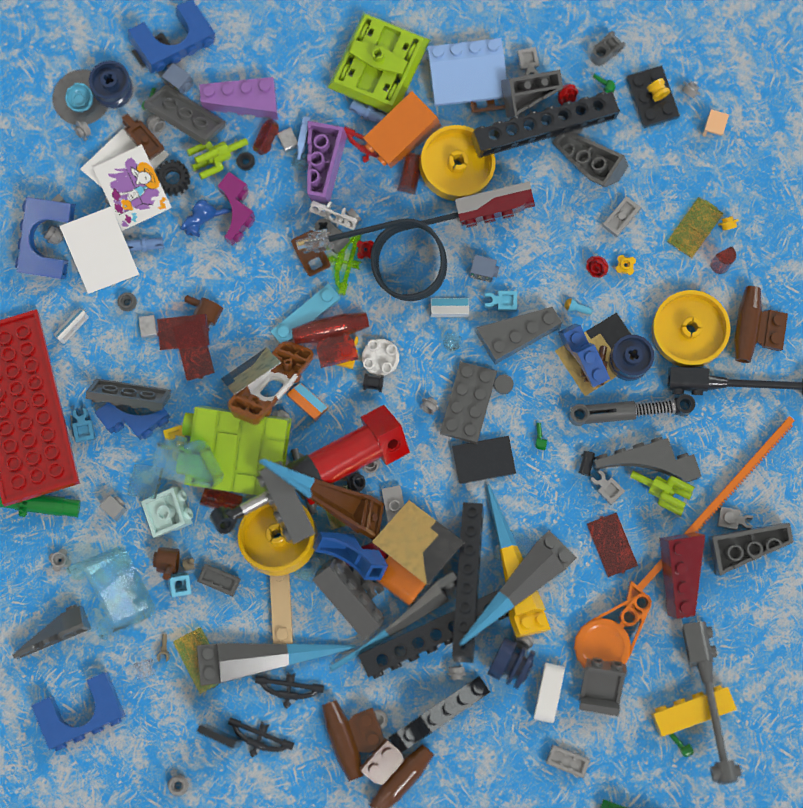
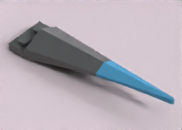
[459,530,577,645]
[329,572,458,671]
[197,643,356,686]

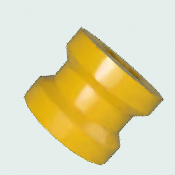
[647,78,671,102]

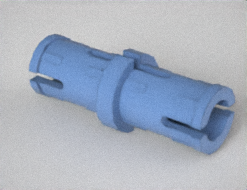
[349,100,386,124]
[125,237,164,252]

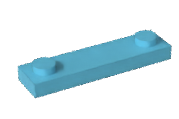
[270,284,341,343]

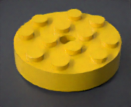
[419,125,496,201]
[652,290,730,368]
[238,504,318,576]

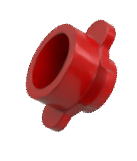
[356,240,374,259]

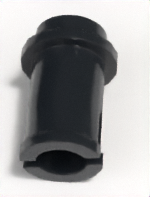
[578,451,596,476]

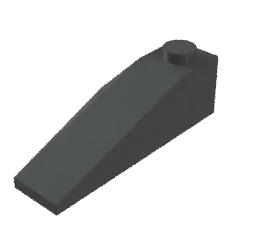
[553,132,629,187]

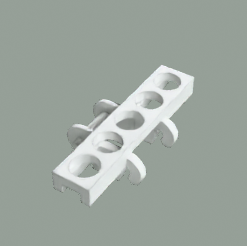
[310,201,358,230]

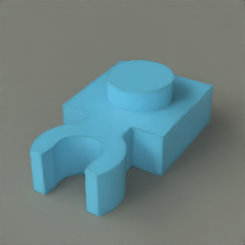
[484,291,517,312]

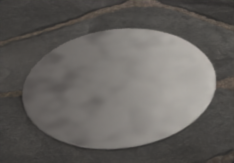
[53,70,108,125]

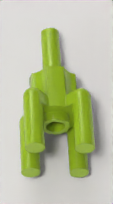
[186,138,249,180]
[630,470,695,516]

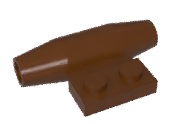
[734,286,788,363]
[322,700,385,782]
[359,738,434,808]

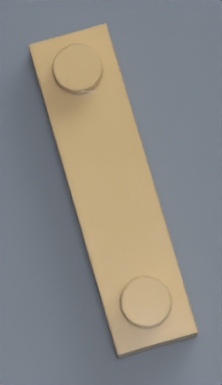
[270,574,293,644]

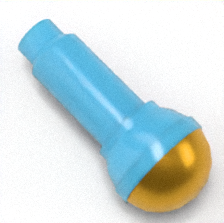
[564,298,593,315]

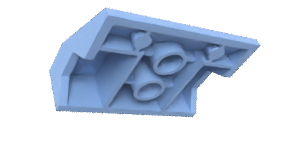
[428,38,507,106]

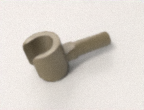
[182,557,195,571]
[157,634,170,662]

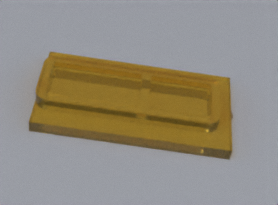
[667,197,724,258]
[173,627,219,694]

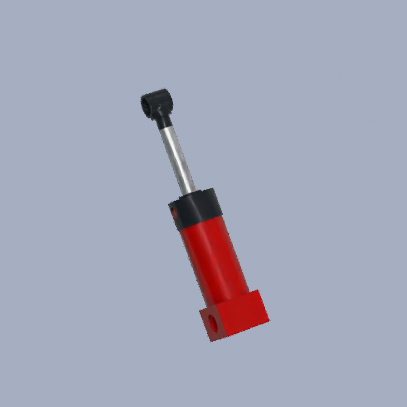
[210,405,410,534]

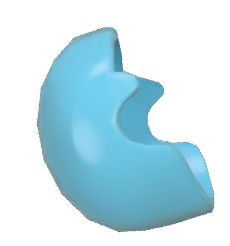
[65,83,94,112]

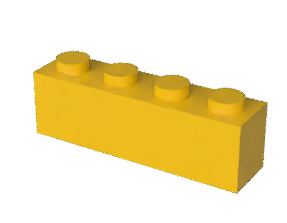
[651,685,737,737]

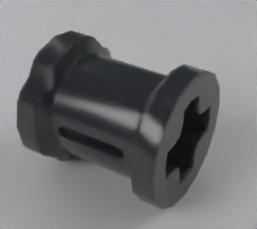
[363,373,384,393]

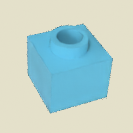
[168,572,191,597]

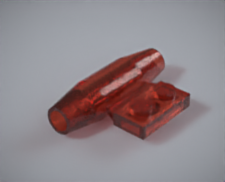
[292,312,369,368]

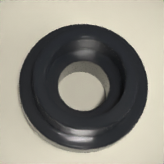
[236,152,255,171]
[347,473,366,492]

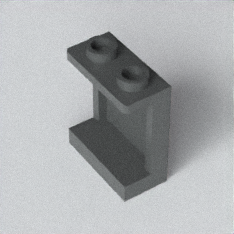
[579,658,627,716]

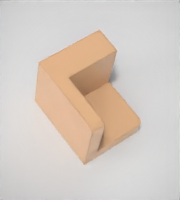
[702,109,729,136]

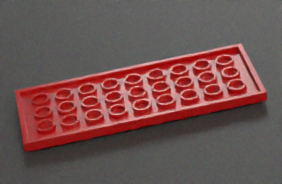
[0,309,80,507]

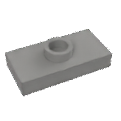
[382,485,404,523]
[546,744,590,779]

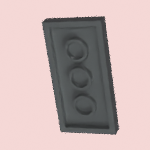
[144,85,226,145]
[440,361,497,444]
[86,378,171,411]

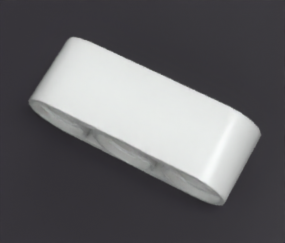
[533,662,565,724]

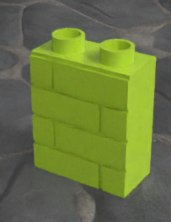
[177,405,292,495]

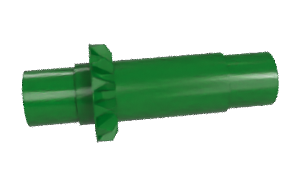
[0,495,81,518]

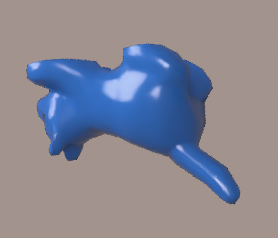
[180,199,232,237]

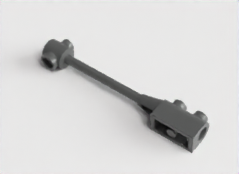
[682,622,742,785]

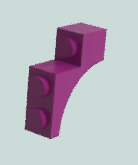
[218,172,255,246]

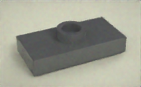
[197,564,241,597]

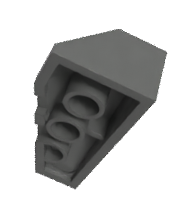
[13,604,91,659]

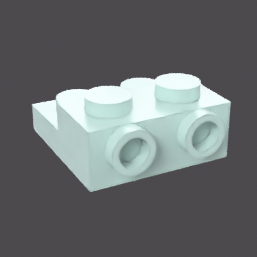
[141,487,193,538]

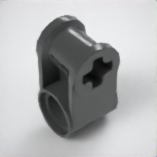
[591,31,626,66]
[315,218,350,254]

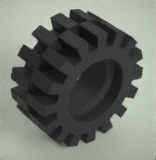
[156,160,191,196]

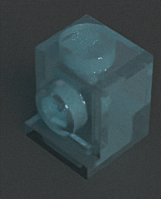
[294,553,322,583]

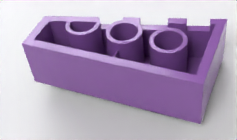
[199,77,278,120]
[307,121,347,204]

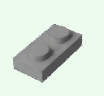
[602,196,641,237]

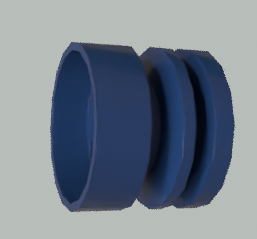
[487,637,536,690]

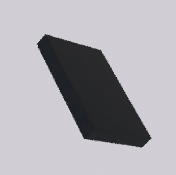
[452,436,516,484]
[197,724,243,749]

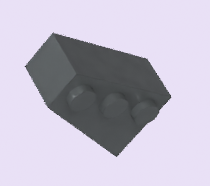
[501,70,563,118]

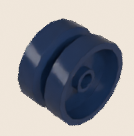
[89,60,134,109]
[609,335,654,381]

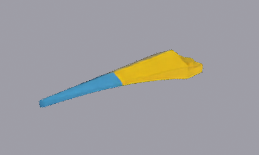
[486,484,551,638]

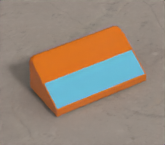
[287,383,328,422]

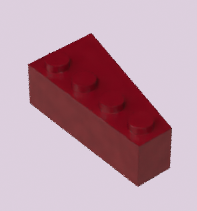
[659,532,705,619]

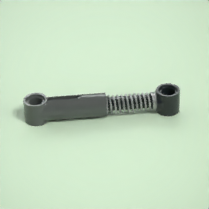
[569,394,695,426]

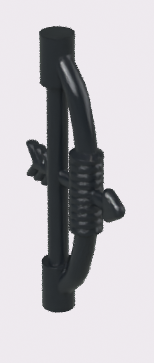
[255,672,324,709]
[228,717,295,757]

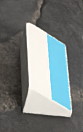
[431,298,469,317]
[54,308,89,344]

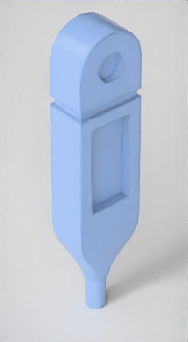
[297,116,311,160]

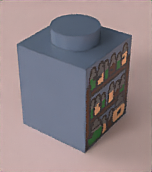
[162,63,193,95]
[470,255,499,283]

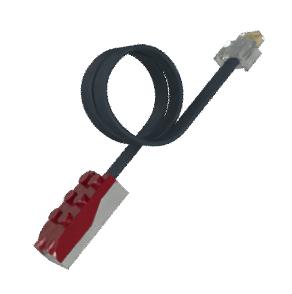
[296,181,535,301]

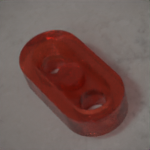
[253,119,279,155]

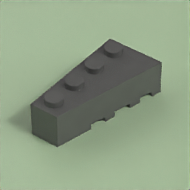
[476,307,562,364]
[256,461,315,544]
[708,523,794,576]
[312,557,385,639]

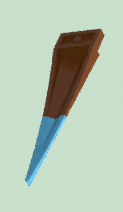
[259,459,384,540]

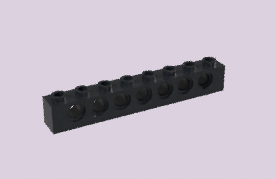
[471,92,620,158]
[452,502,484,663]
[358,589,509,679]

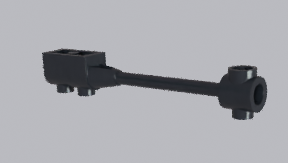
[668,367,803,395]

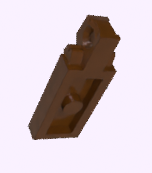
[122,113,164,160]

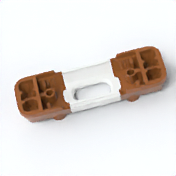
[228,341,314,425]

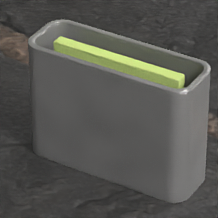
[277,127,298,152]
[139,315,157,338]

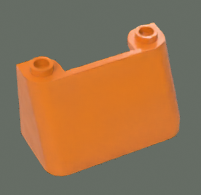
[375,556,426,607]

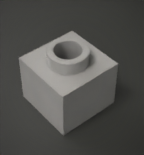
[99,495,127,521]

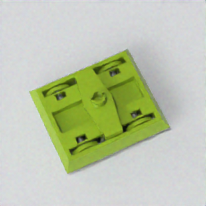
[328,12,430,113]

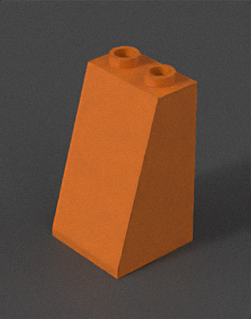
[363,91,441,168]

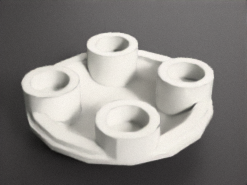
[362,339,399,376]

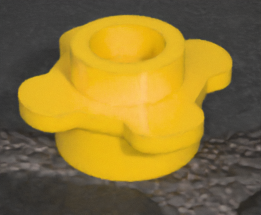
[718,216,739,231]
[616,255,636,275]

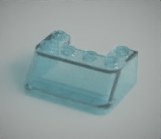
[151,435,224,488]

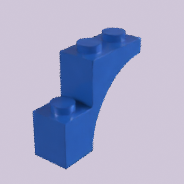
[558,324,610,388]
[94,402,171,440]
[313,532,388,580]

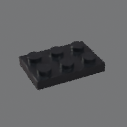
[626,65,680,128]

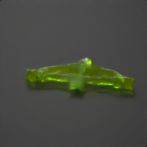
[328,234,362,296]

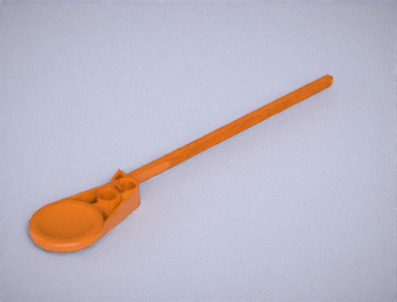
[574,416,795,669]

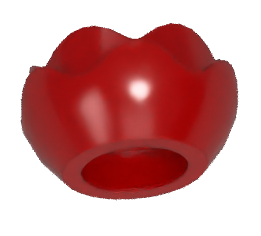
[557,84,579,105]
[586,256,609,278]

